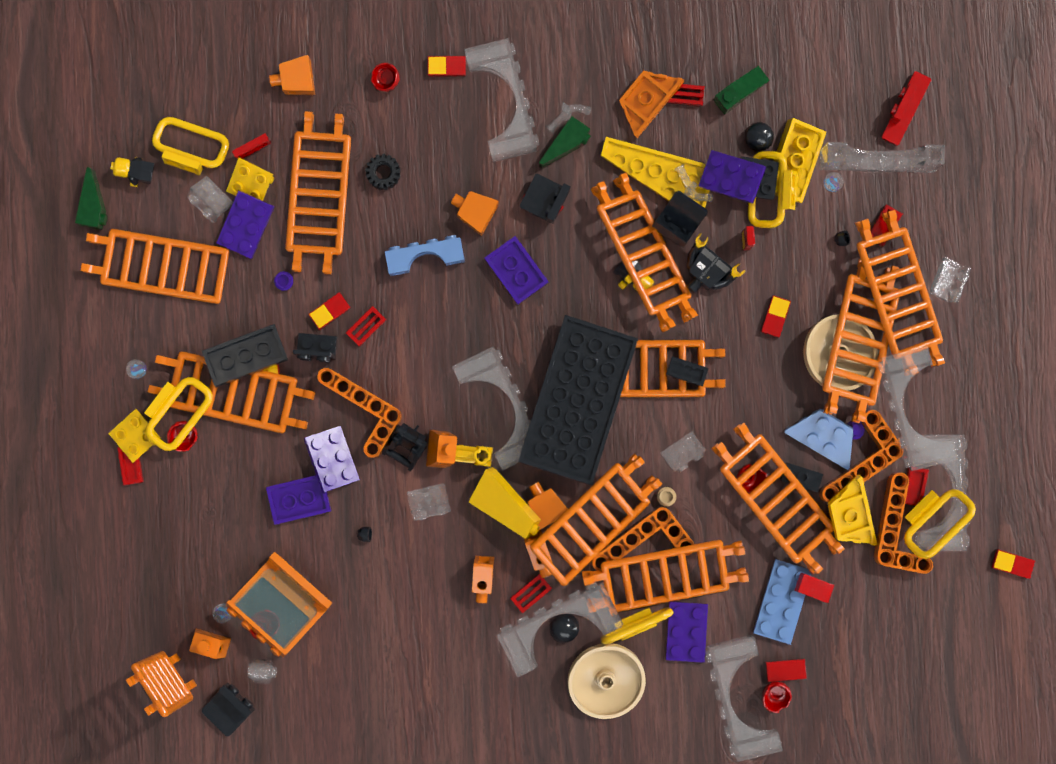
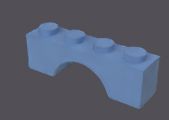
[385,235,465,276]

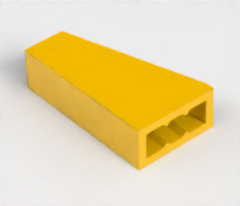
[469,467,541,539]

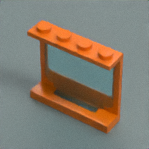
[226,552,332,658]

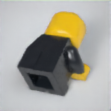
[110,157,154,187]
[613,260,654,291]

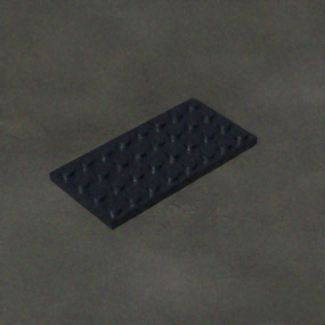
[518,315,638,486]

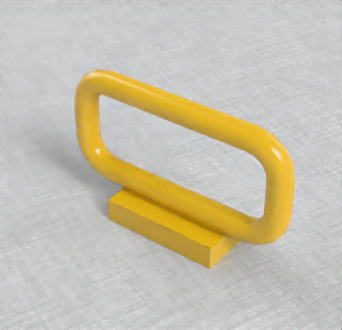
[152,117,229,175]
[748,151,797,228]
[144,377,213,451]
[904,489,976,559]
[601,607,673,645]

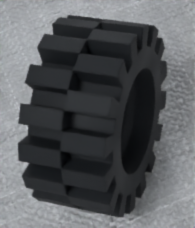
[365,154,401,190]

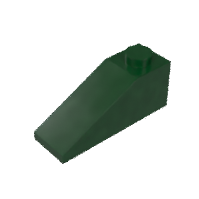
[713,66,770,115]
[539,116,591,168]
[75,167,107,230]

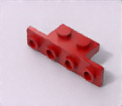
[881,71,931,146]

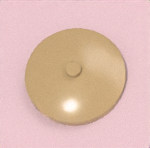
[803,314,878,391]
[568,643,646,719]

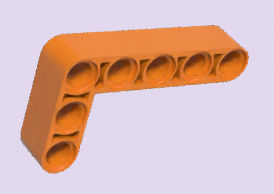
[317,368,402,458]
[819,410,903,502]
[874,473,933,574]
[592,507,694,570]

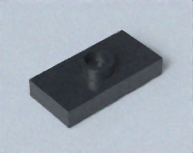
[666,356,709,387]
[780,462,823,492]

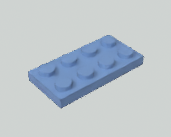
[753,559,812,645]

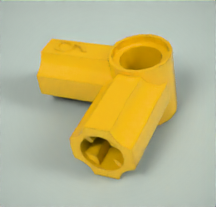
[455,445,493,467]

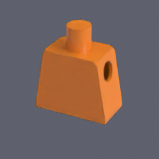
[269,55,315,95]
[451,191,499,236]
[426,430,457,468]
[528,482,568,531]
[524,530,552,578]
[472,555,494,603]
[189,628,231,659]

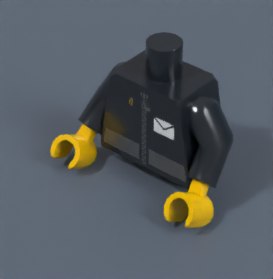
[686,233,745,293]

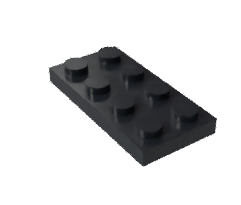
[202,324,288,387]

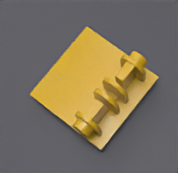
[226,158,274,201]
[108,409,161,463]

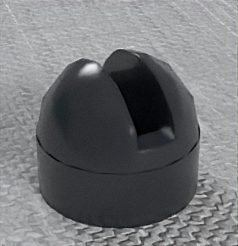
[834,230,850,246]
[357,527,372,542]

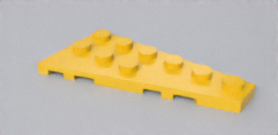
[601,137,710,208]

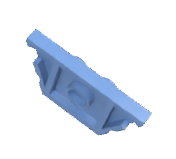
[784,409,853,470]

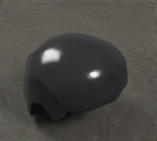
[745,122,774,151]
[549,613,580,643]

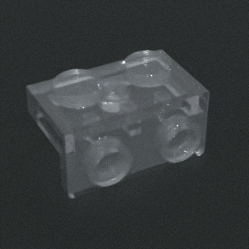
[187,176,233,223]
[929,258,971,303]
[661,431,706,473]
[407,483,451,520]

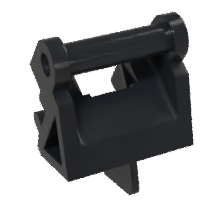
[382,423,428,472]

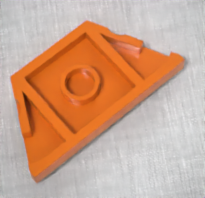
[619,71,685,139]

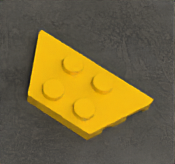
[827,475,877,546]

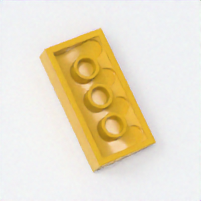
[773,118,827,203]

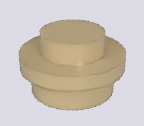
[657,487,676,506]

